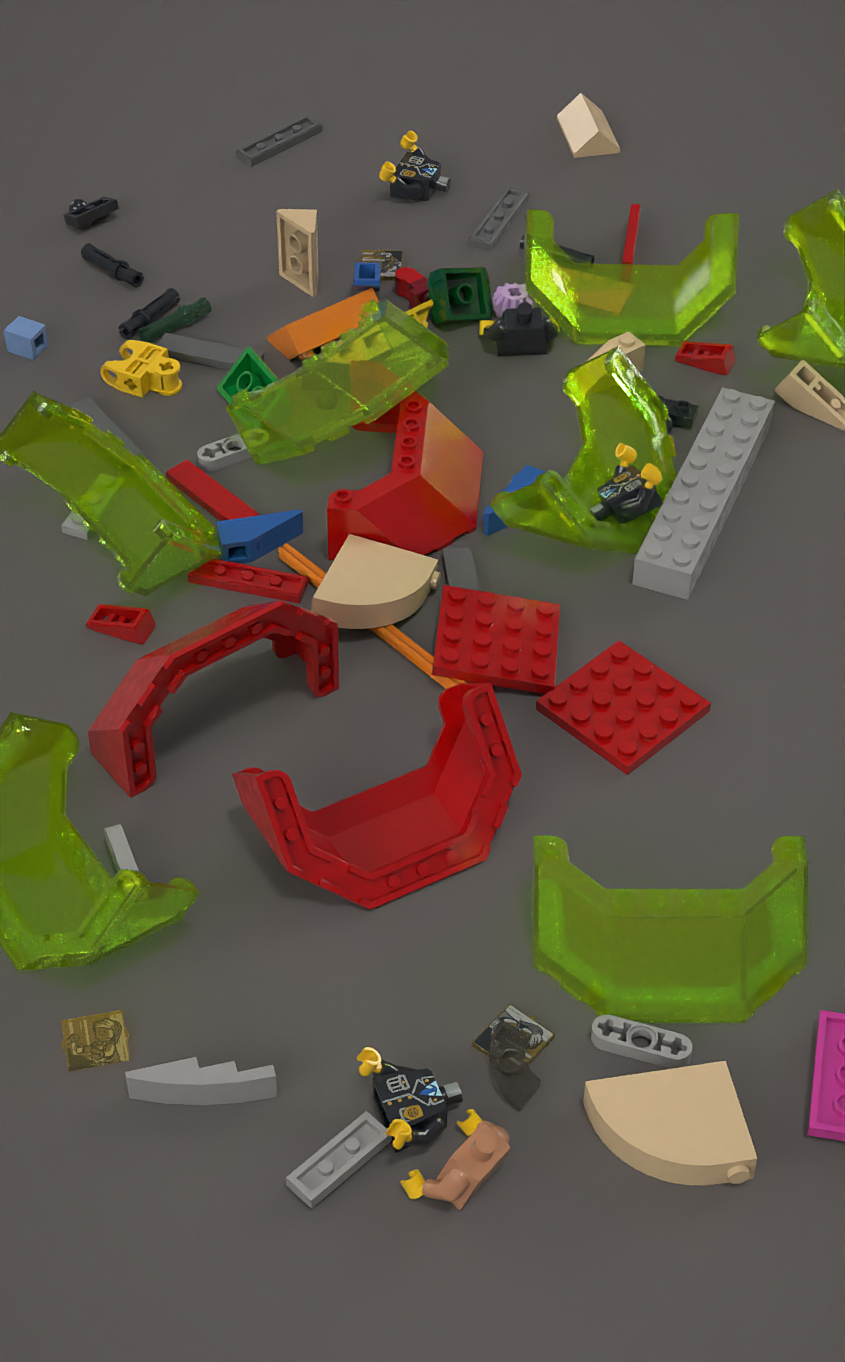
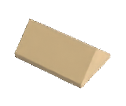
[557,93,620,158]
[276,209,319,297]

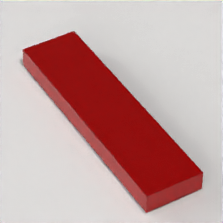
[621,204,641,283]
[166,459,260,521]
[188,556,309,604]

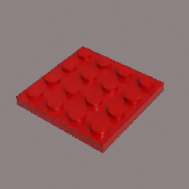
[431,585,560,694]
[536,640,711,775]

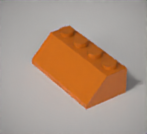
[267,288,385,361]

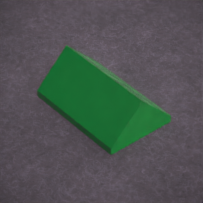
[216,346,291,430]

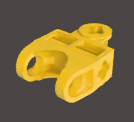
[100,340,182,398]

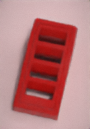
[674,341,735,375]
[85,604,156,644]

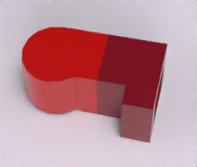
[395,267,429,309]

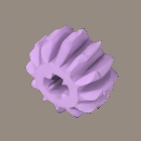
[492,282,536,317]

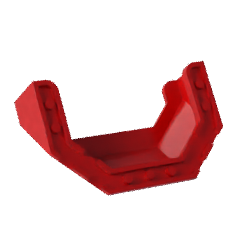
[327,361,483,561]
[88,600,339,798]
[232,683,522,909]

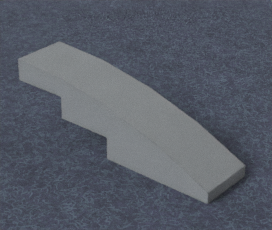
[125,1057,277,1105]

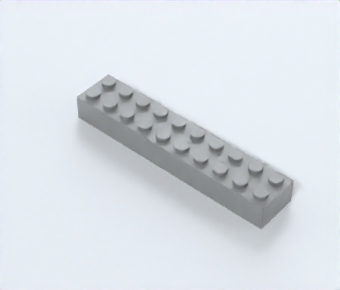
[632,387,775,600]

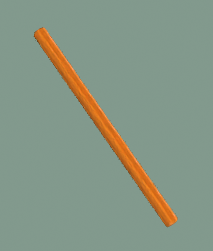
[278,543,467,689]

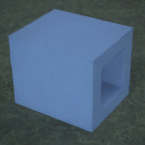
[4,316,48,360]

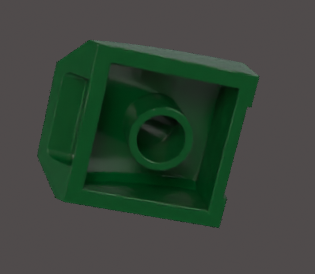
[426,267,493,324]

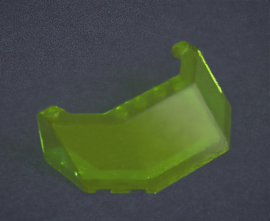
[757,189,845,369]
[524,209,739,346]
[225,299,450,465]
[490,346,679,554]
[0,391,221,596]
[0,712,200,971]
[530,836,809,1023]

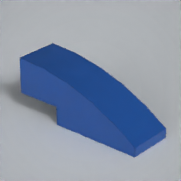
[354,262,381,291]

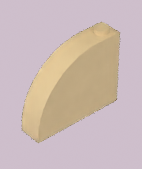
[311,534,441,629]
[583,1061,758,1186]

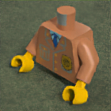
[400,1109,511,1211]

